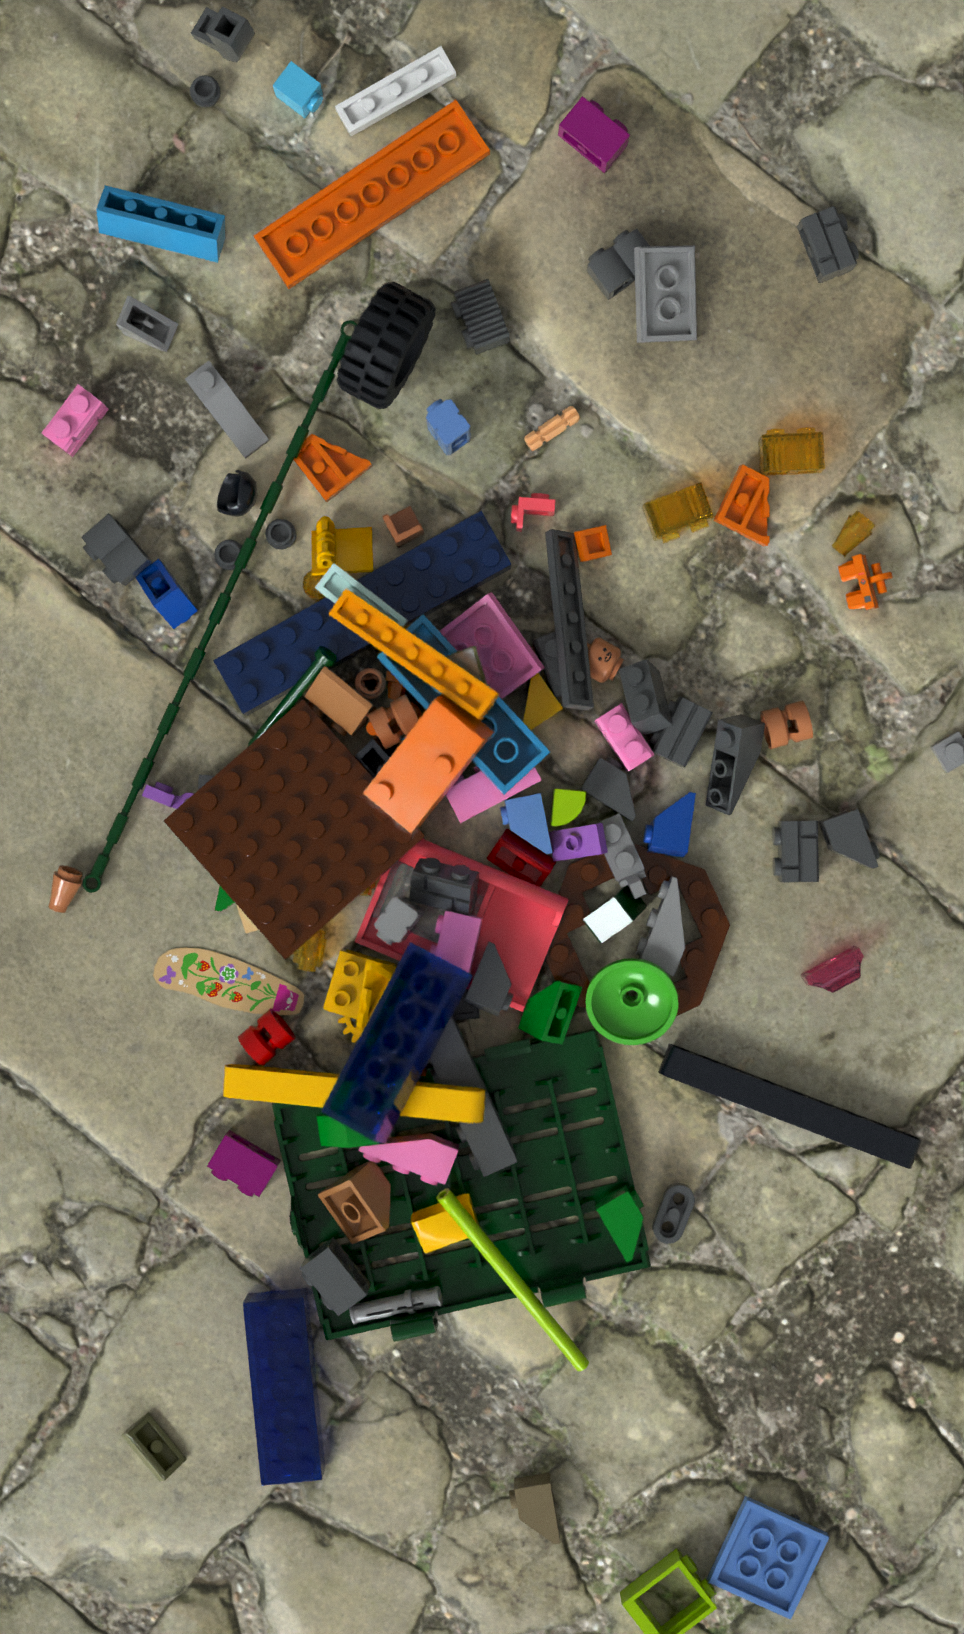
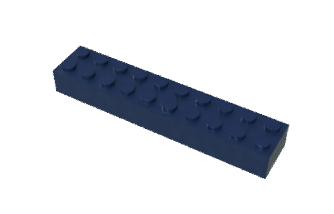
[213,510,511,716]

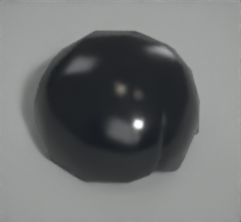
[216,470,258,517]

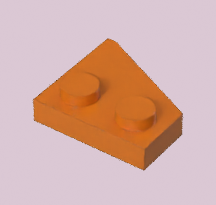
[294,434,372,502]
[713,465,770,546]

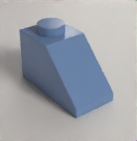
[500,793,553,854]

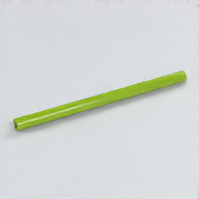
[437,1188,589,1372]

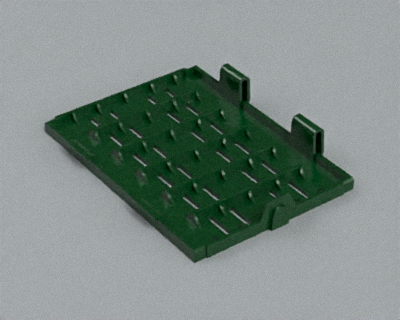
[272,1028,651,1342]

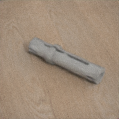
[349,1286,443,1324]

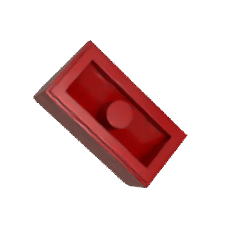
[486,829,556,887]

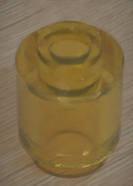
[292,930,328,972]

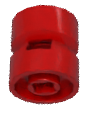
[238,1008,296,1066]

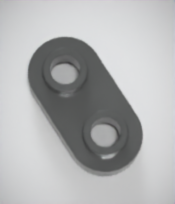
[652,1183,695,1244]

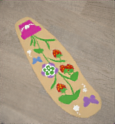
[153,948,304,1015]

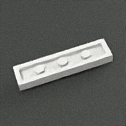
[335,46,456,137]

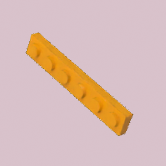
[329,588,499,720]

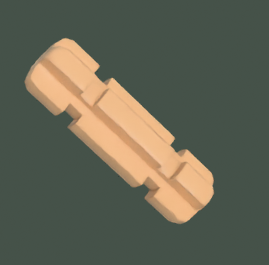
[524,406,580,451]

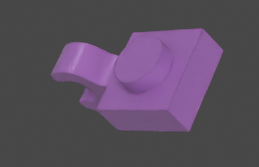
[142,781,194,809]

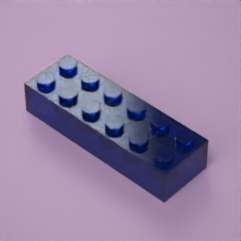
[321,942,473,1144]
[243,1288,325,1486]

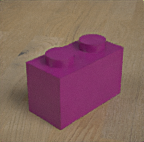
[558,96,630,173]
[207,1130,281,1197]

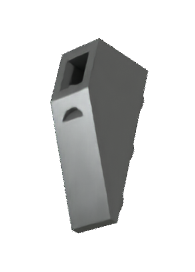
[705,714,765,815]

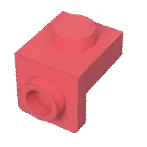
[511,493,556,532]

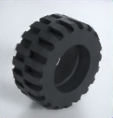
[337,282,436,409]

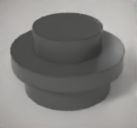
[190,75,221,108]
[266,519,296,550]
[214,540,242,570]

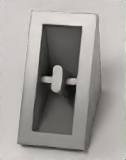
[116,296,178,352]

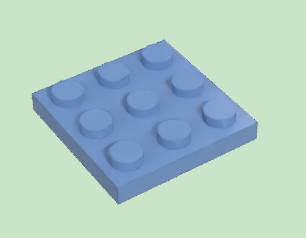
[707,1496,829,1620]

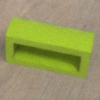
[550,789,586,826]

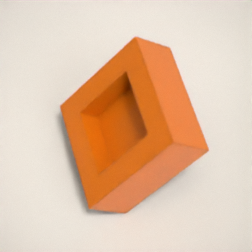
[574,525,612,562]

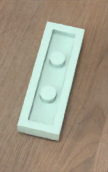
[315,563,408,627]

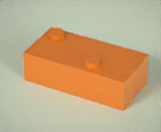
[363,694,494,833]

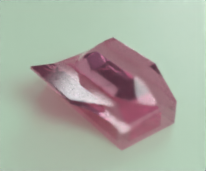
[800,946,863,993]

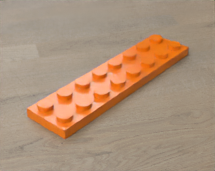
[254,100,490,290]

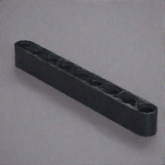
[658,1044,922,1169]

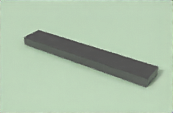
[545,529,594,710]

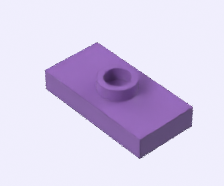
[549,823,608,862]

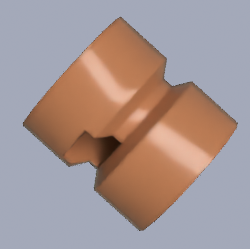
[367,694,419,749]
[760,700,813,749]

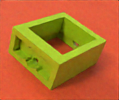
[620,1548,717,1634]

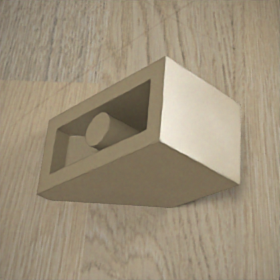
[509,1473,561,1544]

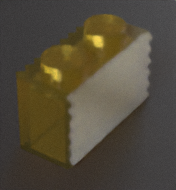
[758,427,825,476]
[642,482,714,544]

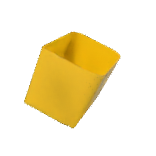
[411,1193,479,1254]

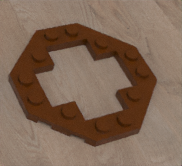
[545,843,730,1016]

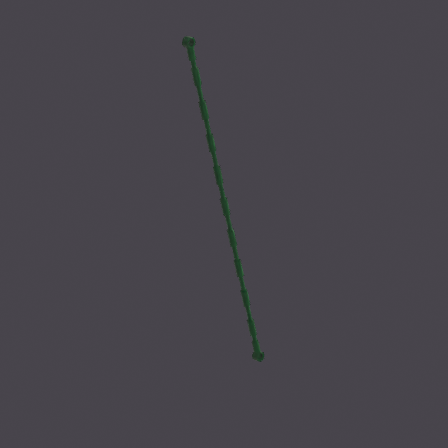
[82,320,357,893]

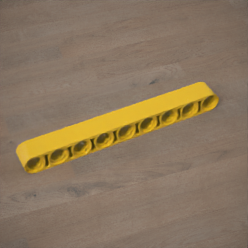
[223,1064,485,1123]

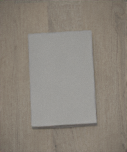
[634,245,697,343]

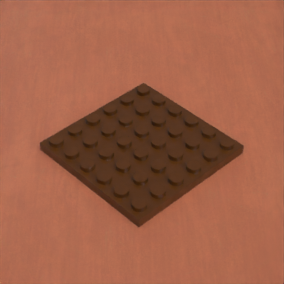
[163,700,425,960]

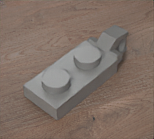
[599,813,647,899]

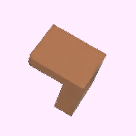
[382,506,425,548]

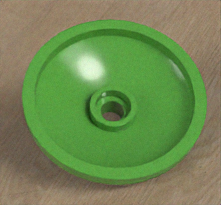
[585,958,678,1045]

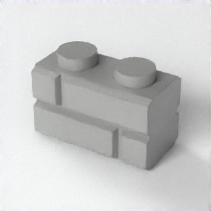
[374,895,425,945]

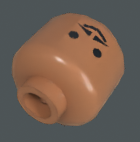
[587,638,624,683]

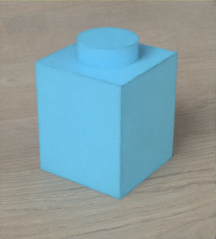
[273,61,323,118]

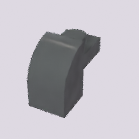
[191,6,255,62]

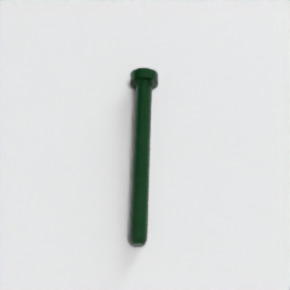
[248,646,337,747]

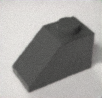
[580,756,636,821]
[464,942,514,1016]

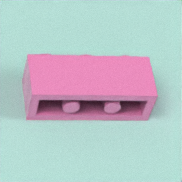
[446,766,541,823]

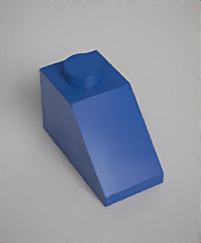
[135,558,198,629]
[643,792,696,858]

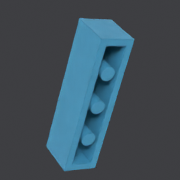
[96,185,226,263]

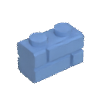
[426,399,471,455]

